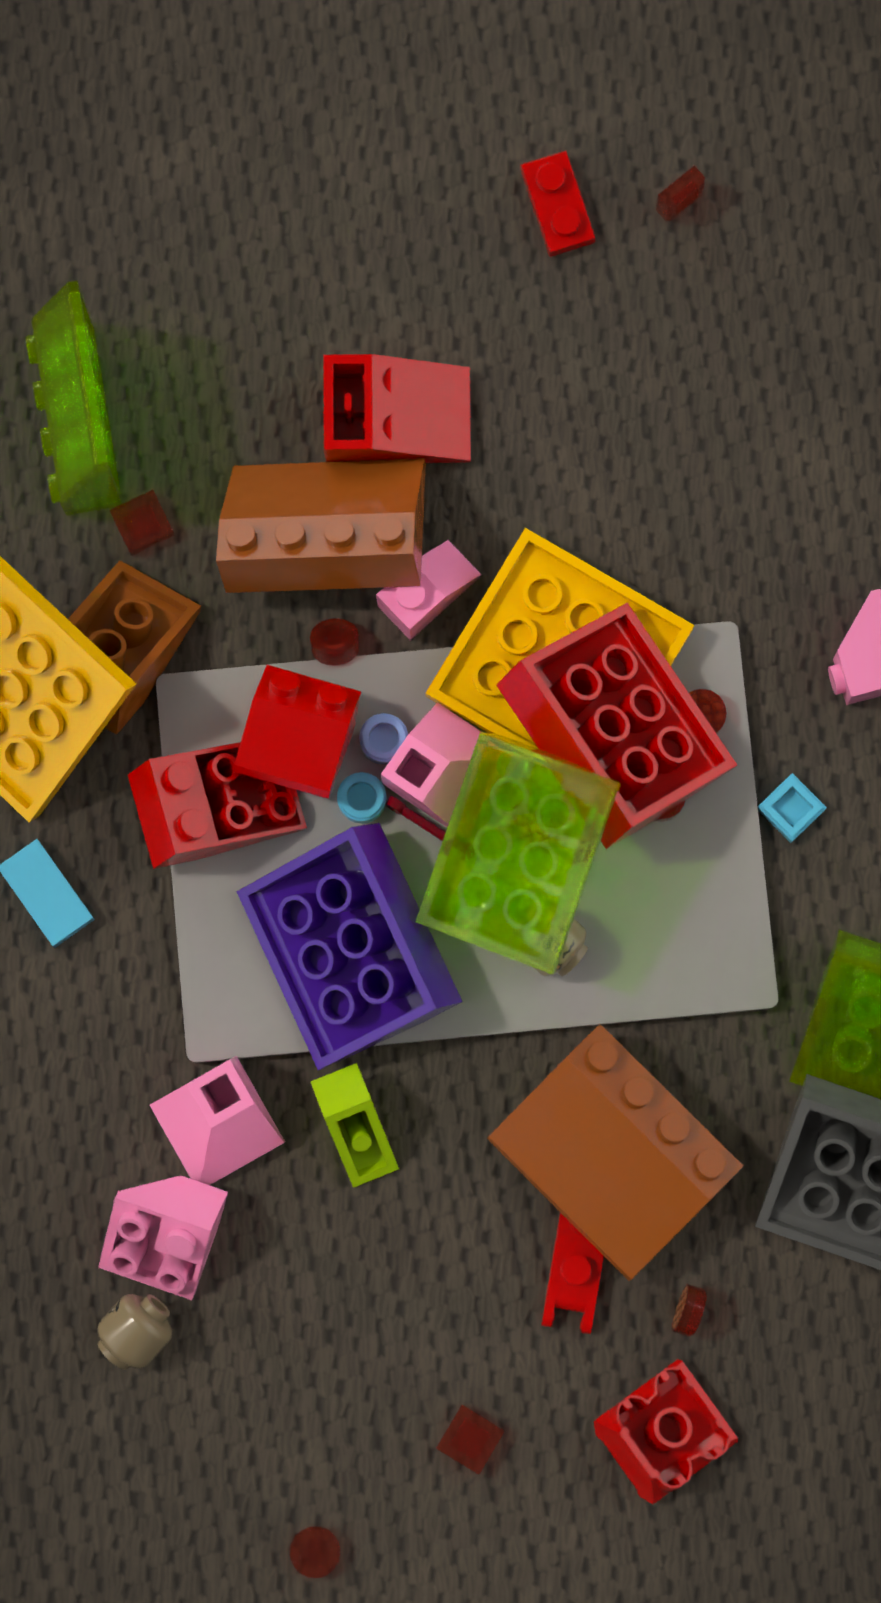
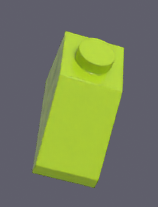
[311,1063,399,1188]

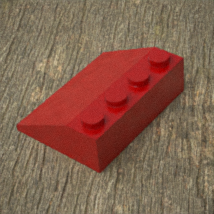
[496,602,737,849]

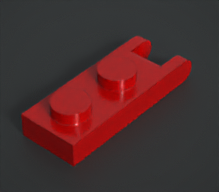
[541,1212,604,1335]

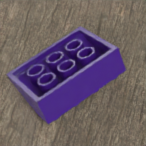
[236,823,463,1070]

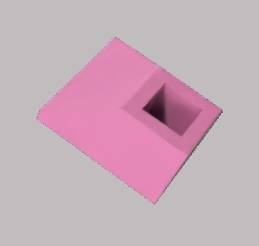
[381,702,519,839]
[150,1056,285,1185]
[98,1176,228,1300]

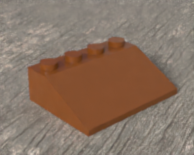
[216,458,426,593]
[487,1024,743,1281]

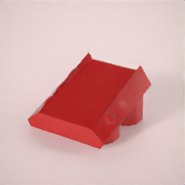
[593,1359,738,1504]

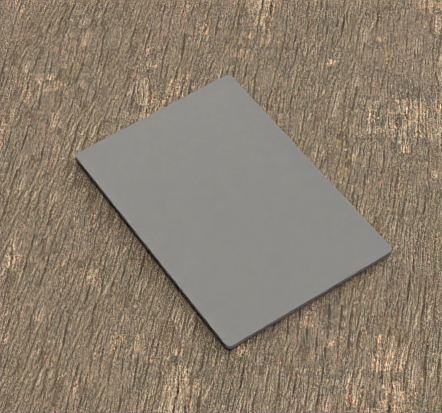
[156,621,778,1063]

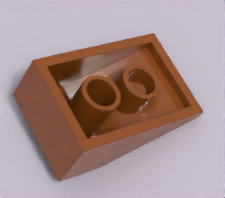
[68,560,201,735]

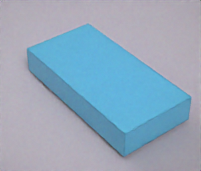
[0,839,95,948]

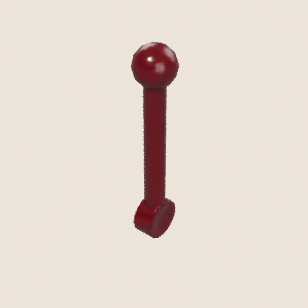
[385,796,476,860]

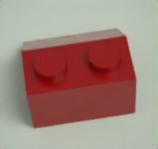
[233,665,362,799]

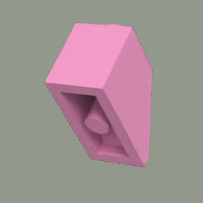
[376,540,481,641]
[828,589,881,705]

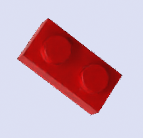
[521,151,595,257]

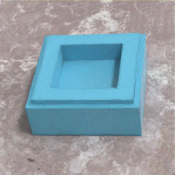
[758,773,827,843]

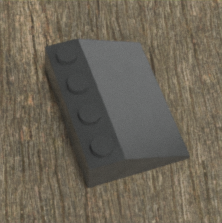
[755,1074,881,1270]

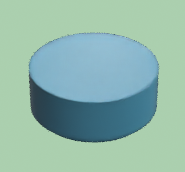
[337,772,387,823]

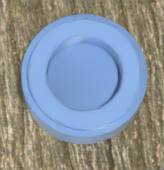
[359,713,408,765]

